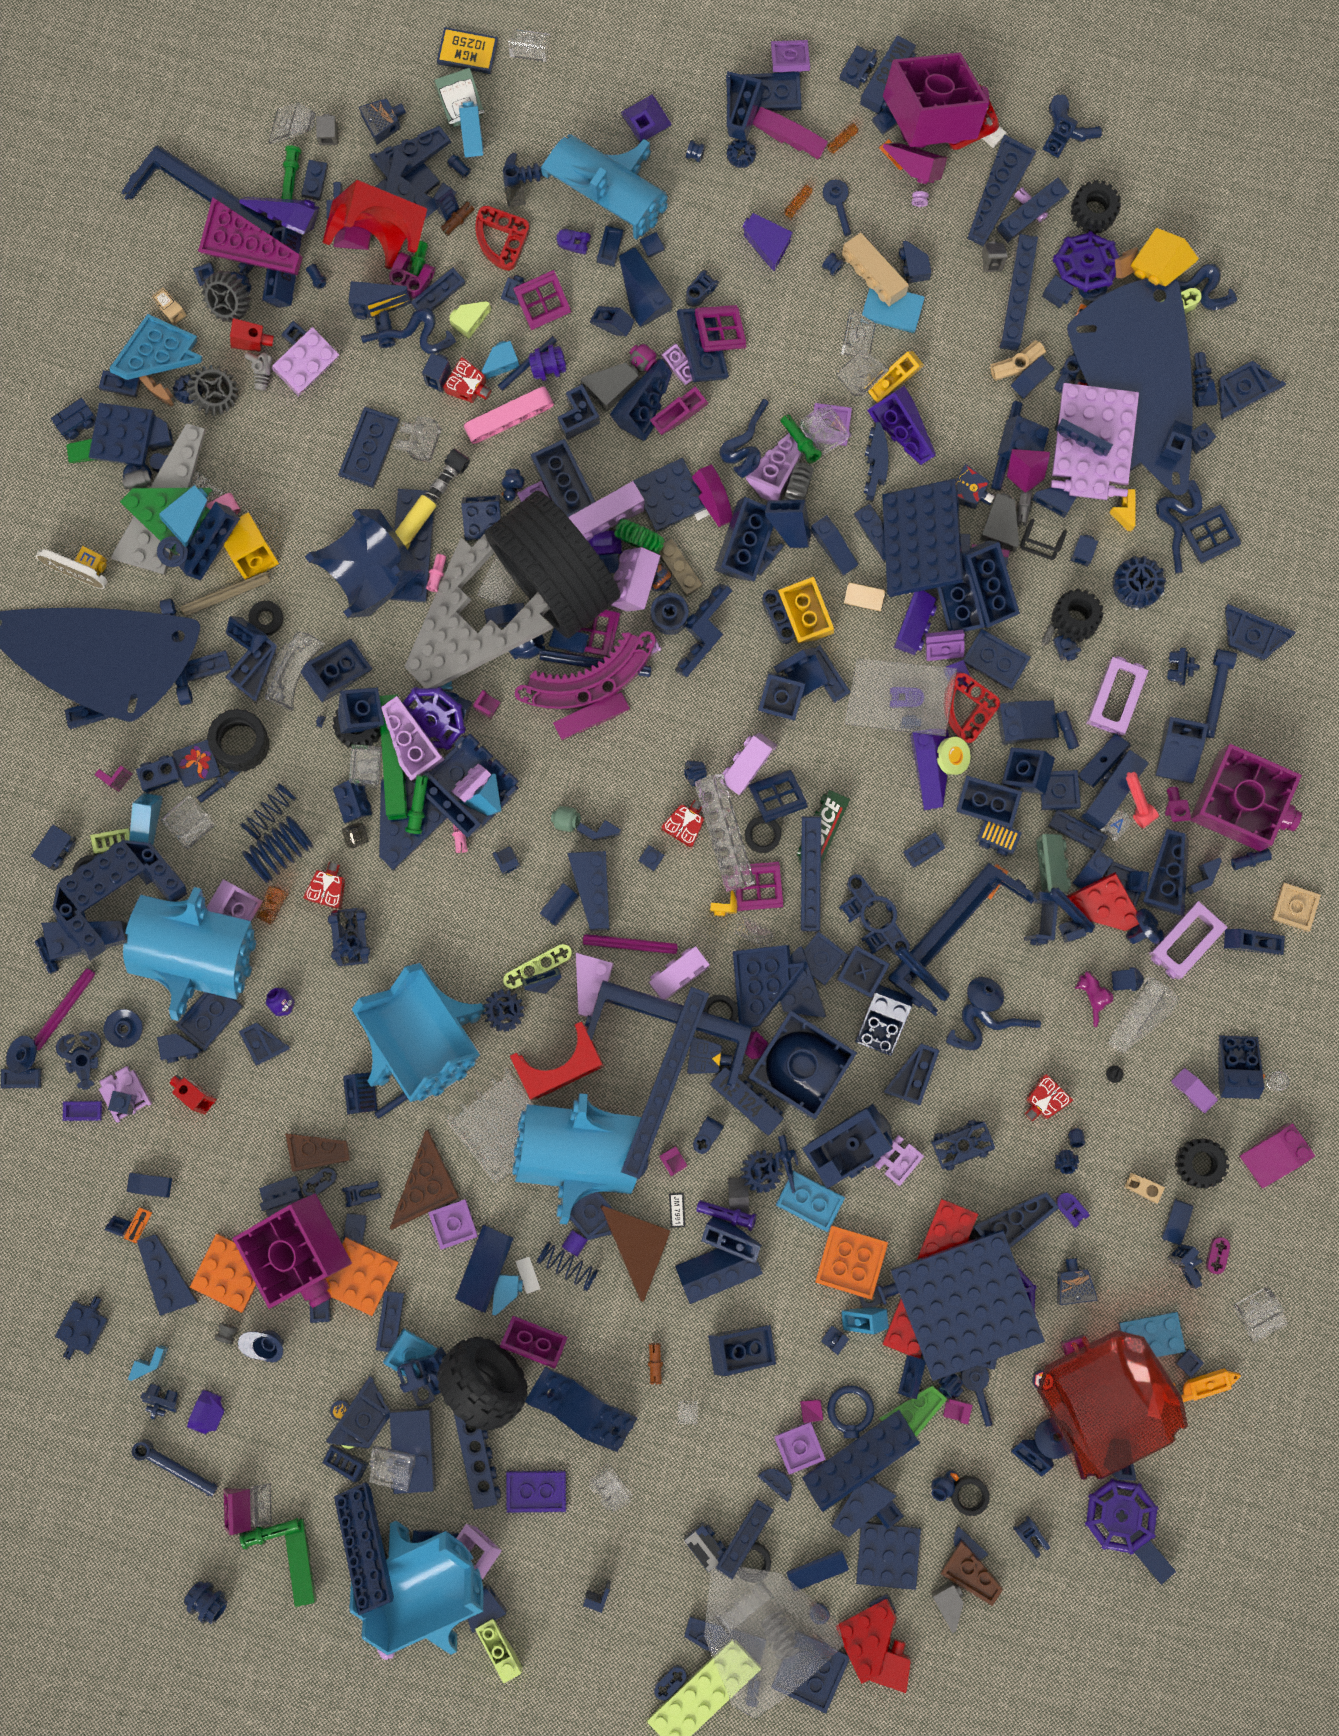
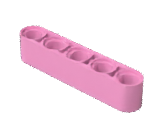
[464,387,554,444]

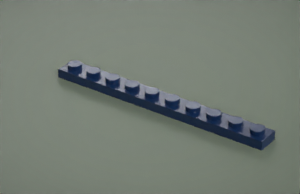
[621,987,709,1179]

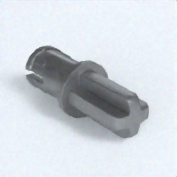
[1017,489,1032,526]

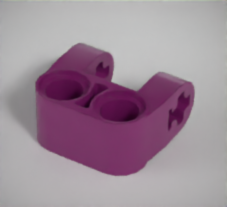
[389,252,436,299]

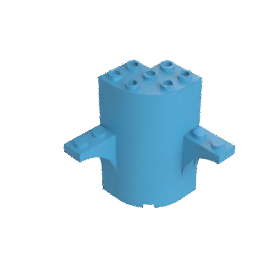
[541,134,668,240]
[123,887,256,1021]
[352,963,485,1102]
[512,1093,641,1224]
[349,1521,483,1655]

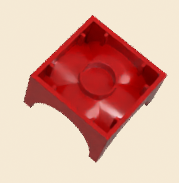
[322,180,427,270]
[510,1021,605,1100]

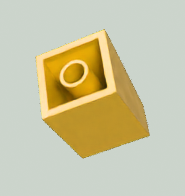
[1130,228,1199,287]
[224,512,279,580]

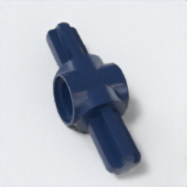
[1054,353,1081,393]

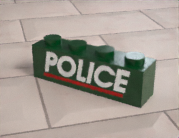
[796,790,850,864]

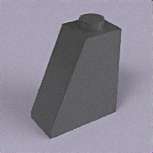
[580,362,639,411]
[980,493,1019,552]

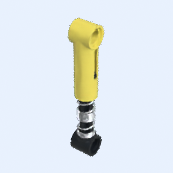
[395,448,471,550]

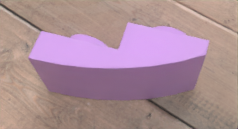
[660,343,692,385]

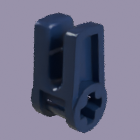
[342,1181,382,1208]
[1013,1516,1051,1558]

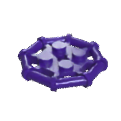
[1053,231,1119,292]
[402,686,466,750]
[1084,1478,1159,1555]

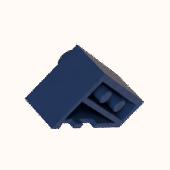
[727,71,764,141]
[225,638,278,704]
[830,1478,897,1537]

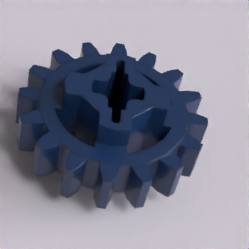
[482,989,524,1032]
[740,1150,783,1193]

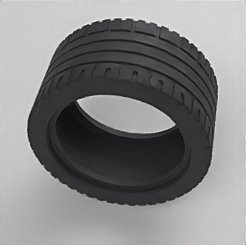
[485,490,621,638]

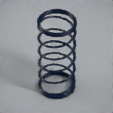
[240,783,297,840]
[536,1241,599,1292]

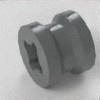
[214,1323,238,1344]

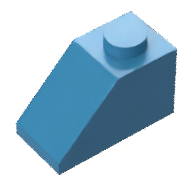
[482,341,519,380]
[492,1274,523,1315]
[842,1307,889,1335]

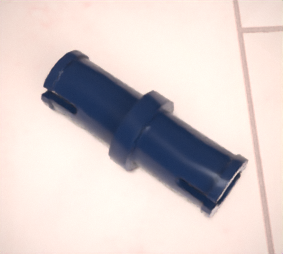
[1231,848,1272,871]

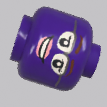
[266,988,295,1016]

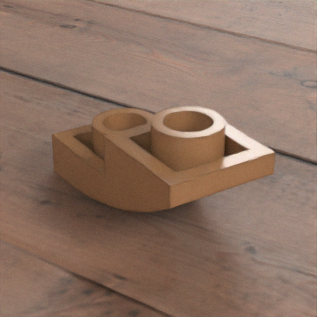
[1115,247,1139,279]
[139,375,174,406]

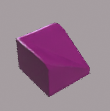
[745,1031,768,1059]
[800,1399,823,1423]

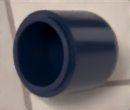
[1068,1128,1085,1148]

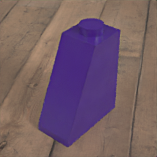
[742,213,793,271]

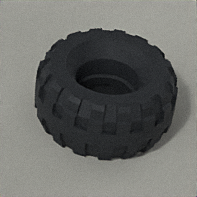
[437,1336,528,1430]

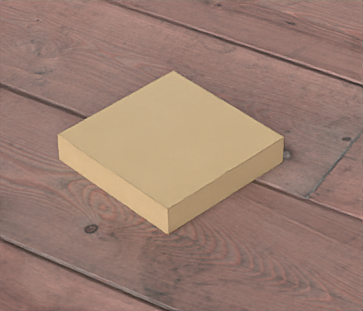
[1271,883,1321,932]

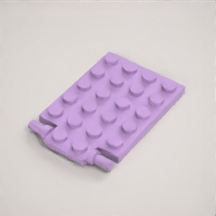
[1051,383,1139,500]

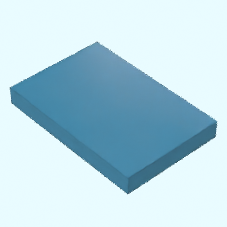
[861,288,925,334]
[775,1170,845,1232]

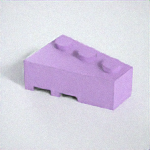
[721,732,778,795]
[576,953,614,1017]

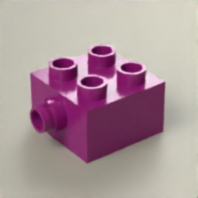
[883,52,989,148]
[1189,744,1303,851]
[232,1193,352,1309]

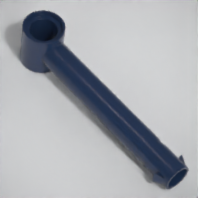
[1205,649,1237,738]
[131,1439,218,1497]

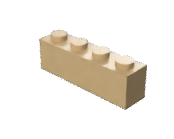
[842,233,909,306]

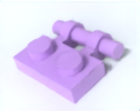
[451,764,491,802]
[874,1135,924,1186]

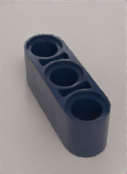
[762,589,795,644]

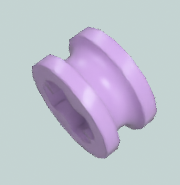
[912,191,929,207]

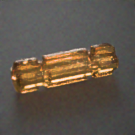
[827,123,858,154]
[784,185,813,218]

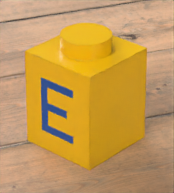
[74,546,107,576]

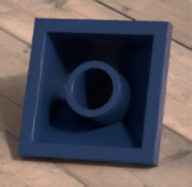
[338,687,384,733]

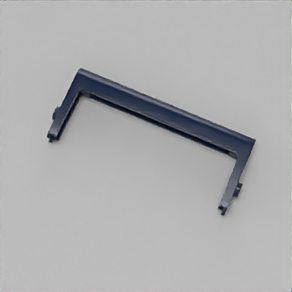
[121,145,280,276]
[887,863,1037,1016]
[585,980,752,1091]

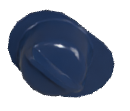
[238,1330,284,1363]

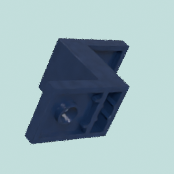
[524,1367,637,1452]

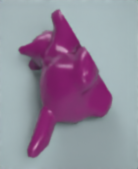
[1075,971,1113,1027]

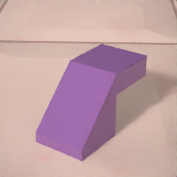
[1171,1068,1218,1114]

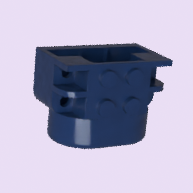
[802,1103,893,1189]

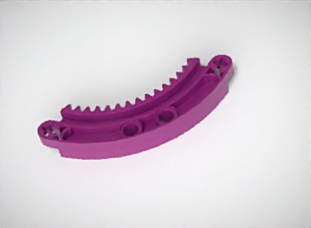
[515,631,656,710]

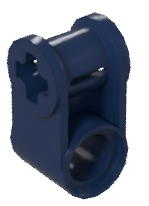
[686,270,719,307]
[693,1116,725,1154]

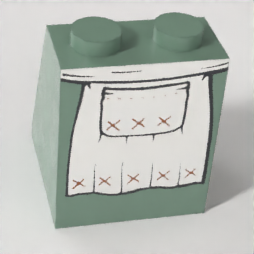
[433,68,484,127]

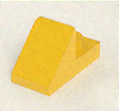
[1109,489,1135,531]

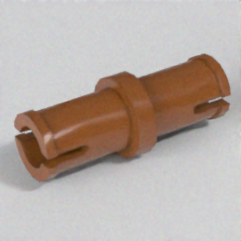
[648,1343,663,1385]

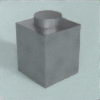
[316,114,338,146]

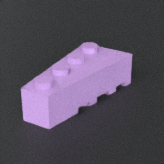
[568,481,644,541]

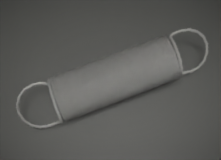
[1041,623,1055,647]

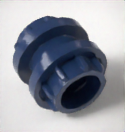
[184,1581,228,1624]

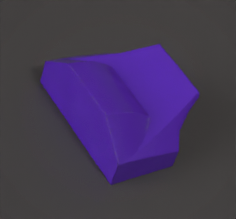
[588,530,622,555]
[187,1389,225,1434]

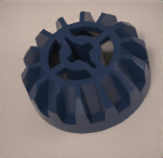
[1112,556,1166,609]

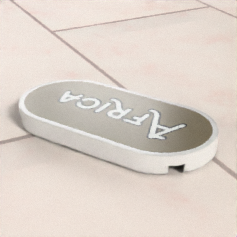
[35,549,108,589]

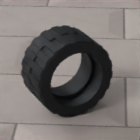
[207,709,269,772]

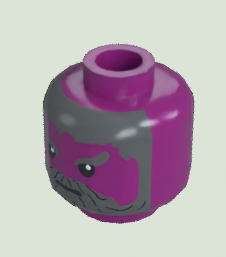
[629,344,657,372]

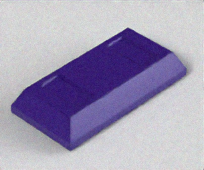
[62,1101,102,1121]

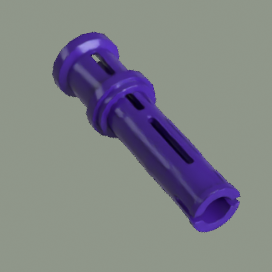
[696,1200,757,1231]

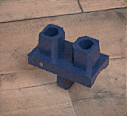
[1167,648,1200,686]
[140,1384,178,1420]

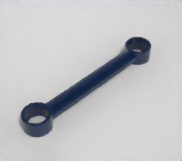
[160,598,193,706]

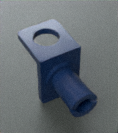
[859,1282,899,1308]

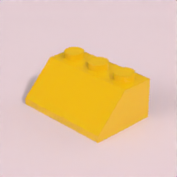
[778,577,834,643]

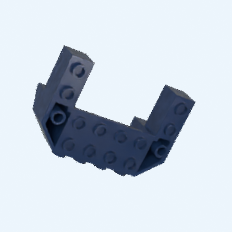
[52,840,187,961]

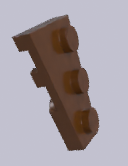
[285,1133,351,1172]
[941,1539,1003,1606]

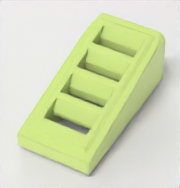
[90,828,130,856]

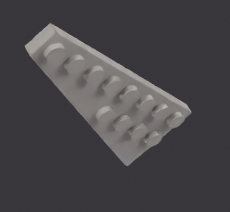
[111,423,206,575]

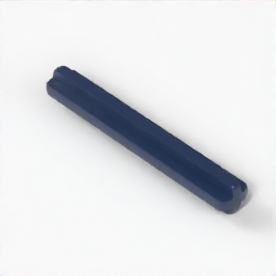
[1049,887,1095,933]
[896,947,950,1001]

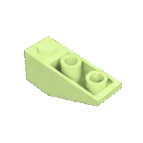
[475,1619,523,1684]

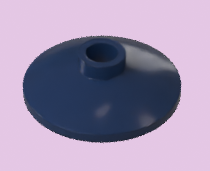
[967,977,1004,1012]
[103,1009,143,1048]
[6,1036,37,1074]
[1034,1418,1073,1459]

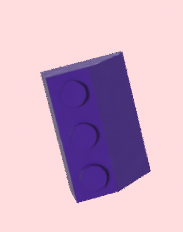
[894,590,937,655]

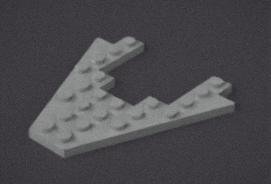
[404,534,553,688]

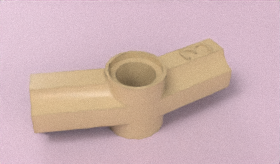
[990,340,1046,381]

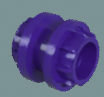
[529,344,567,381]

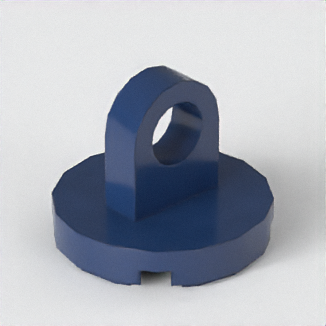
[1126,908,1164,944]

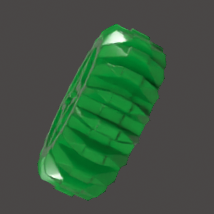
[614,519,665,555]

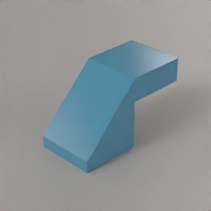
[128,1345,168,1381]

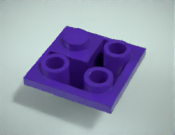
[621,94,671,143]

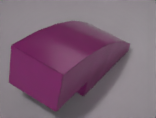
[650,386,709,435]
[692,464,732,527]

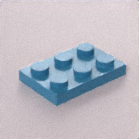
[1118,1312,1186,1363]

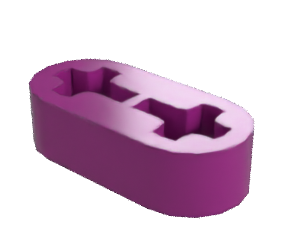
[1206,1237,1230,1274]

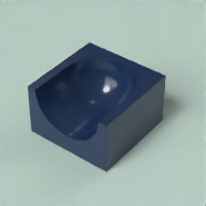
[748,1011,857,1120]

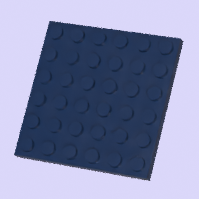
[891,1229,1045,1381]

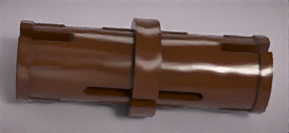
[440,201,475,236]

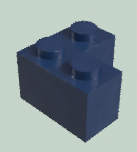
[557,384,600,440]

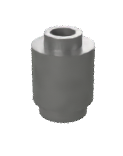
[122,469,152,491]

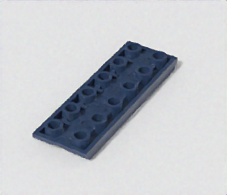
[334,1483,394,1615]

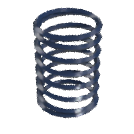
[242,816,314,883]

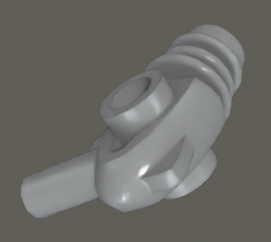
[245,352,273,391]

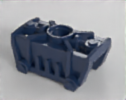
[328,907,370,967]
[931,1120,996,1171]

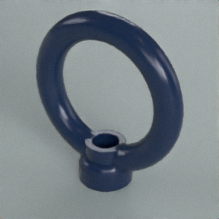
[827,1385,874,1438]

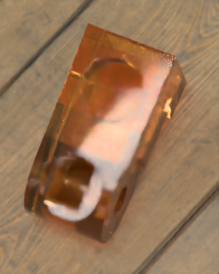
[257,886,289,925]

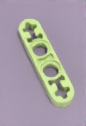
[503,944,572,989]

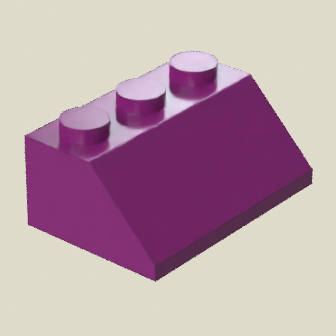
[500,1316,568,1369]

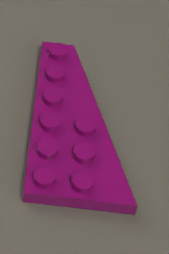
[198,197,303,275]

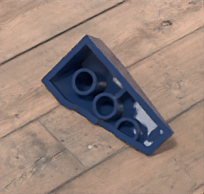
[619,247,672,328]
[610,359,672,441]

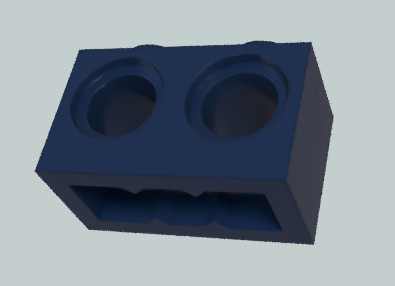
[135,755,182,793]

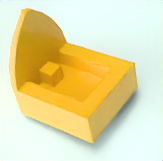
[710,890,737,917]

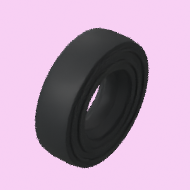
[249,601,283,635]

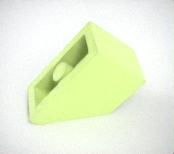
[449,301,491,339]

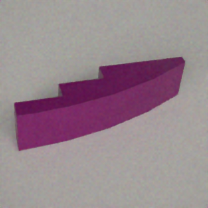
[753,107,828,160]
[553,692,630,741]

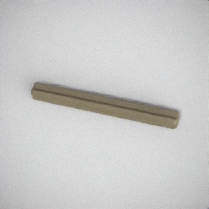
[181,572,270,616]

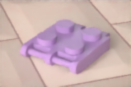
[99,1066,152,1123]

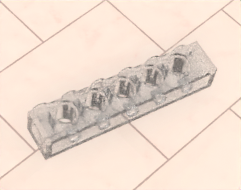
[695,774,755,892]

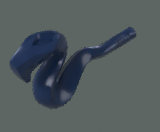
[1178,264,1237,310]
[361,308,456,354]
[719,399,769,478]
[1156,480,1202,574]
[945,1004,1041,1050]

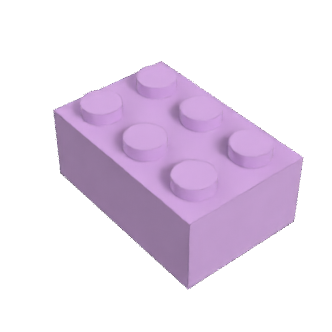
[272,327,339,397]
[612,547,661,612]

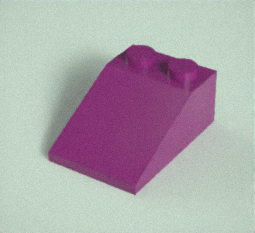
[883,142,947,184]
[1239,1123,1315,1189]

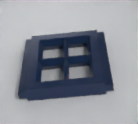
[1181,504,1242,564]
[748,770,808,823]

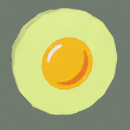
[937,737,971,775]

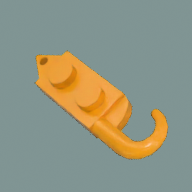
[1164,1368,1241,1404]

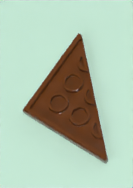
[390,1129,460,1230]
[600,1205,670,1302]

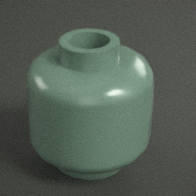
[551,806,581,832]

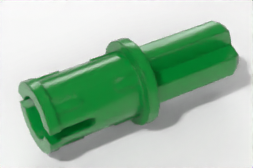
[409,241,428,277]

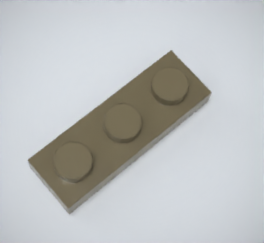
[659,539,702,596]

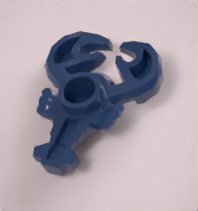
[55,1031,102,1090]

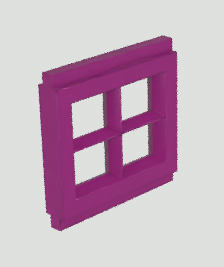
[513,270,571,330]
[695,305,746,352]
[578,610,620,658]
[733,862,783,911]

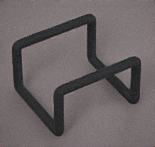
[1020,519,1067,560]

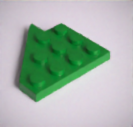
[120,488,213,556]

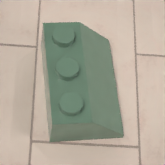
[1036,834,1071,894]

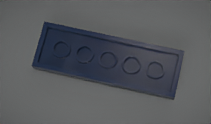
[389,488,435,603]
[802,1410,920,1512]

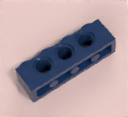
[179,501,240,581]

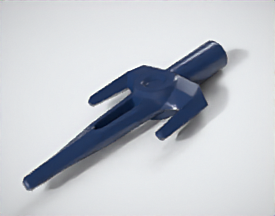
[775,1135,799,1193]

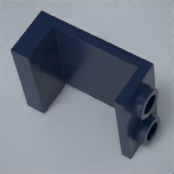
[1024,892,1058,946]

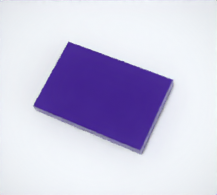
[506,1470,566,1513]

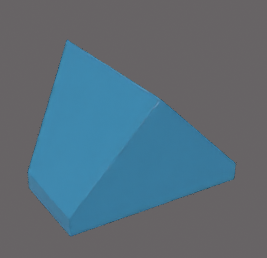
[458,774,501,816]

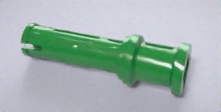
[281,145,302,200]
[781,414,822,464]
[405,774,428,834]
[239,1518,301,1550]

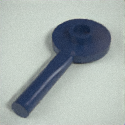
[823,180,851,236]
[961,1366,993,1427]

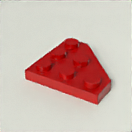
[1067,872,1139,931]
[835,1599,897,1684]

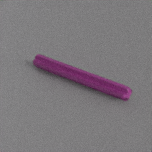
[583,934,678,954]
[34,968,95,1050]

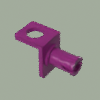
[1165,787,1191,822]

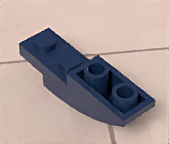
[863,422,888,502]

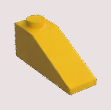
[866,351,925,403]

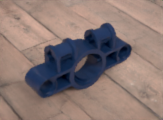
[839,874,910,956]

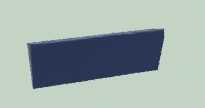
[226,616,268,653]
[786,1550,849,1592]

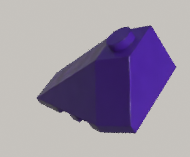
[239,197,320,235]
[867,386,936,465]
[910,729,949,810]

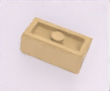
[844,583,885,612]

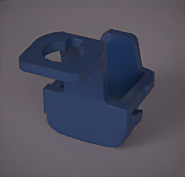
[397,1358,435,1407]

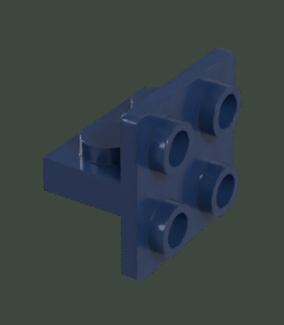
[259,1176,304,1217]

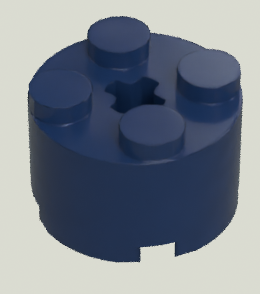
[651,592,689,635]

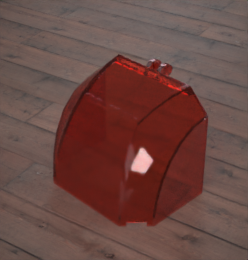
[1037,1330,1188,1480]

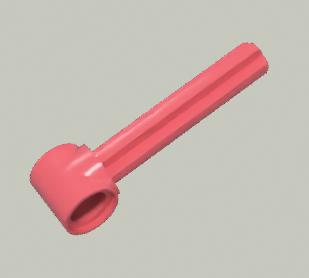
[1126,772,1159,829]

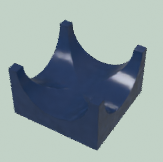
[305,509,422,618]

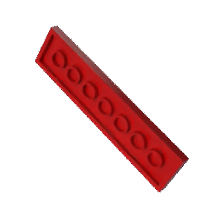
[882,1198,978,1358]

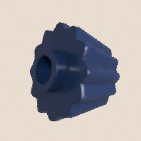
[684,760,707,786]

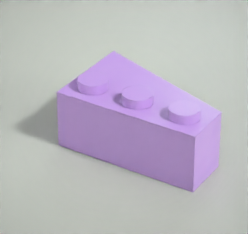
[649,946,710,1000]

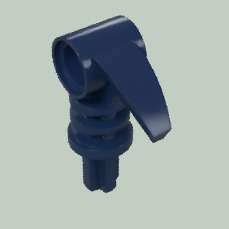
[503,152,544,190]
[1192,352,1218,407]

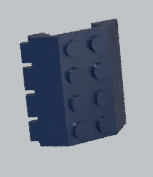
[413,734,519,838]

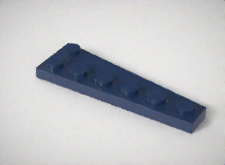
[967,134,1036,247]

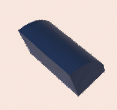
[540,883,579,927]

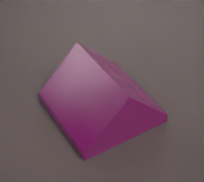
[333,227,372,250]
[1007,449,1050,493]
[223,1488,251,1535]

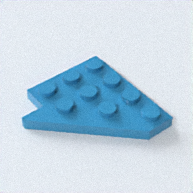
[110,314,203,380]

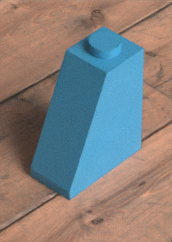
[459,101,484,158]
[159,485,208,547]
[129,793,163,845]

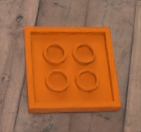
[815,1225,888,1300]
[190,1233,257,1313]
[326,1237,399,1316]

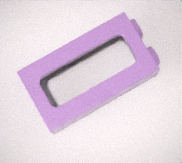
[1086,656,1149,737]
[1148,901,1227,980]
[456,1524,502,1579]

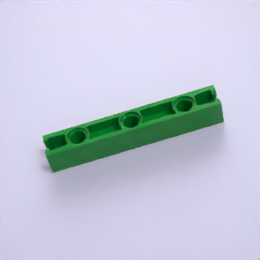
[379,694,408,820]

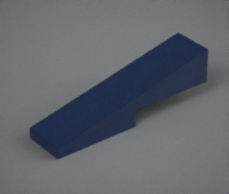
[1116,1510,1176,1585]

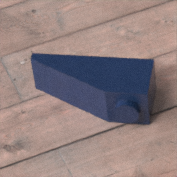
[810,515,858,576]
[1224,929,1285,955]
[701,1217,762,1263]

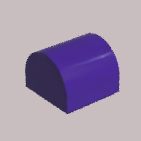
[561,1230,588,1257]

